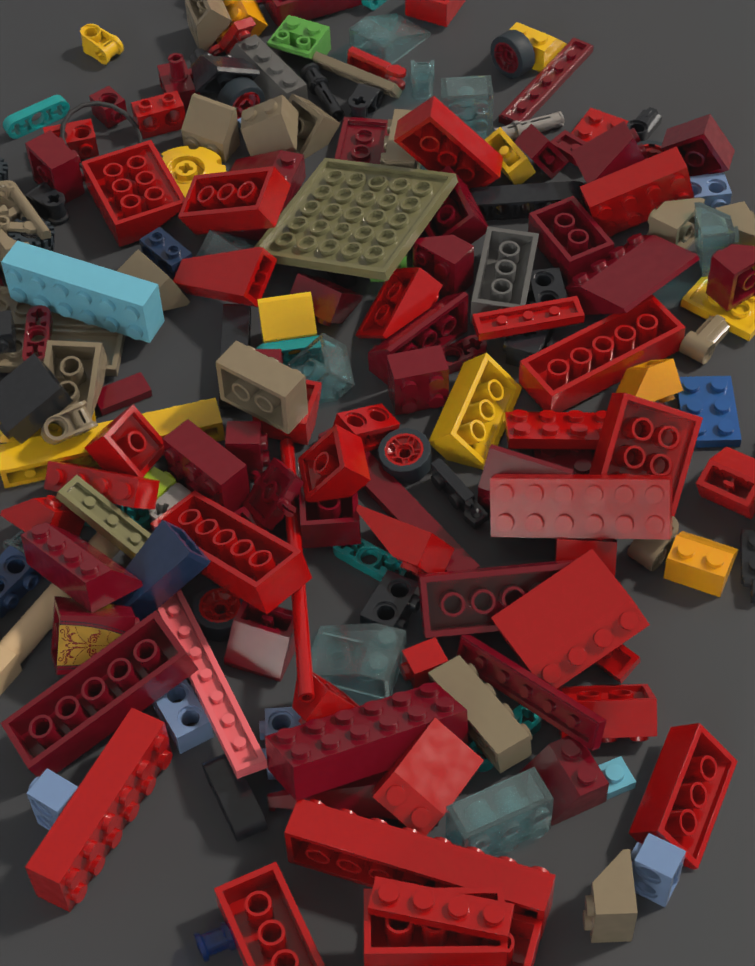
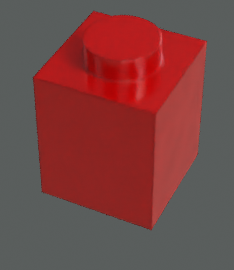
[399,637,448,688]

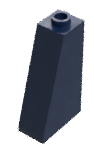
[110,519,211,621]

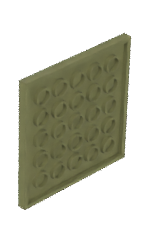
[254,158,458,281]

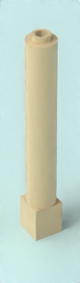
[0,531,120,696]

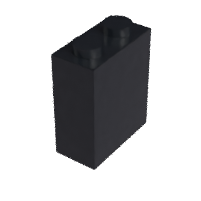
[0,354,73,444]

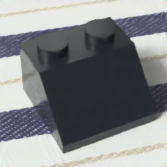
[191,53,260,94]

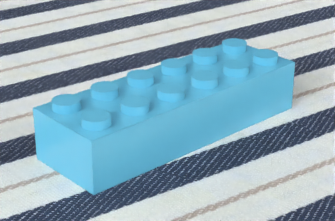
[1,241,165,343]

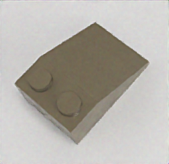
[44,340,107,418]

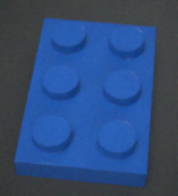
[676,376,742,448]

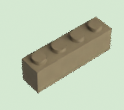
[428,655,533,773]

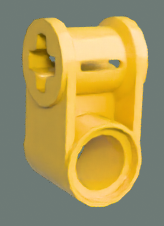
[80,24,124,65]

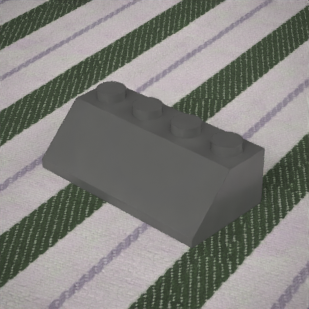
[229,34,308,102]
[470,226,539,324]

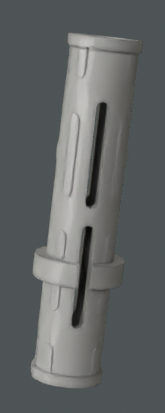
[492,111,565,140]

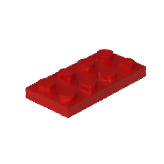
[504,409,607,449]

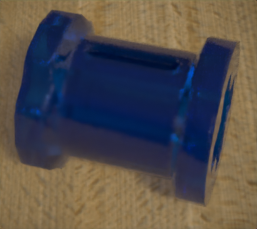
[193,921,236,963]

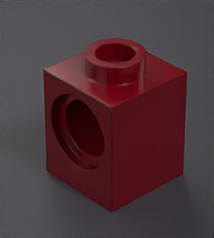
[89,86,127,129]

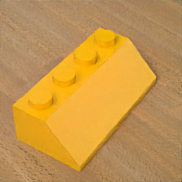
[429,352,522,470]

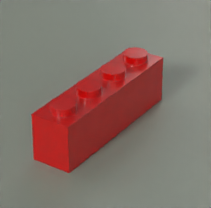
[44,461,160,509]

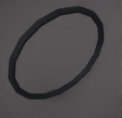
[60,101,143,168]

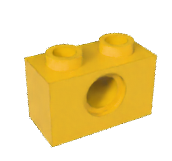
[484,127,536,185]

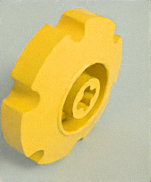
[161,146,226,198]

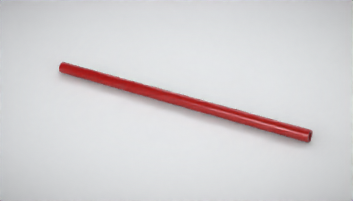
[280,438,315,703]

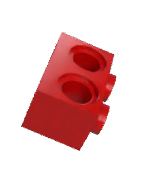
[131,91,186,139]
[43,118,99,159]
[332,403,400,452]

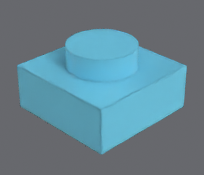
[598,756,636,800]

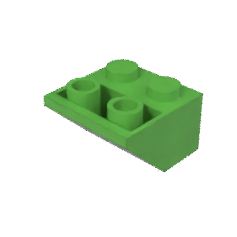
[267,15,331,60]

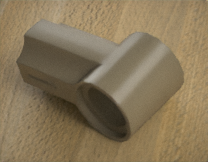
[679,315,730,365]

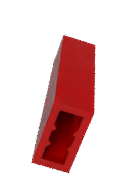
[173,247,277,307]

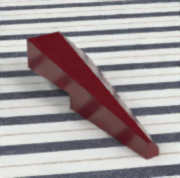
[267,770,439,827]

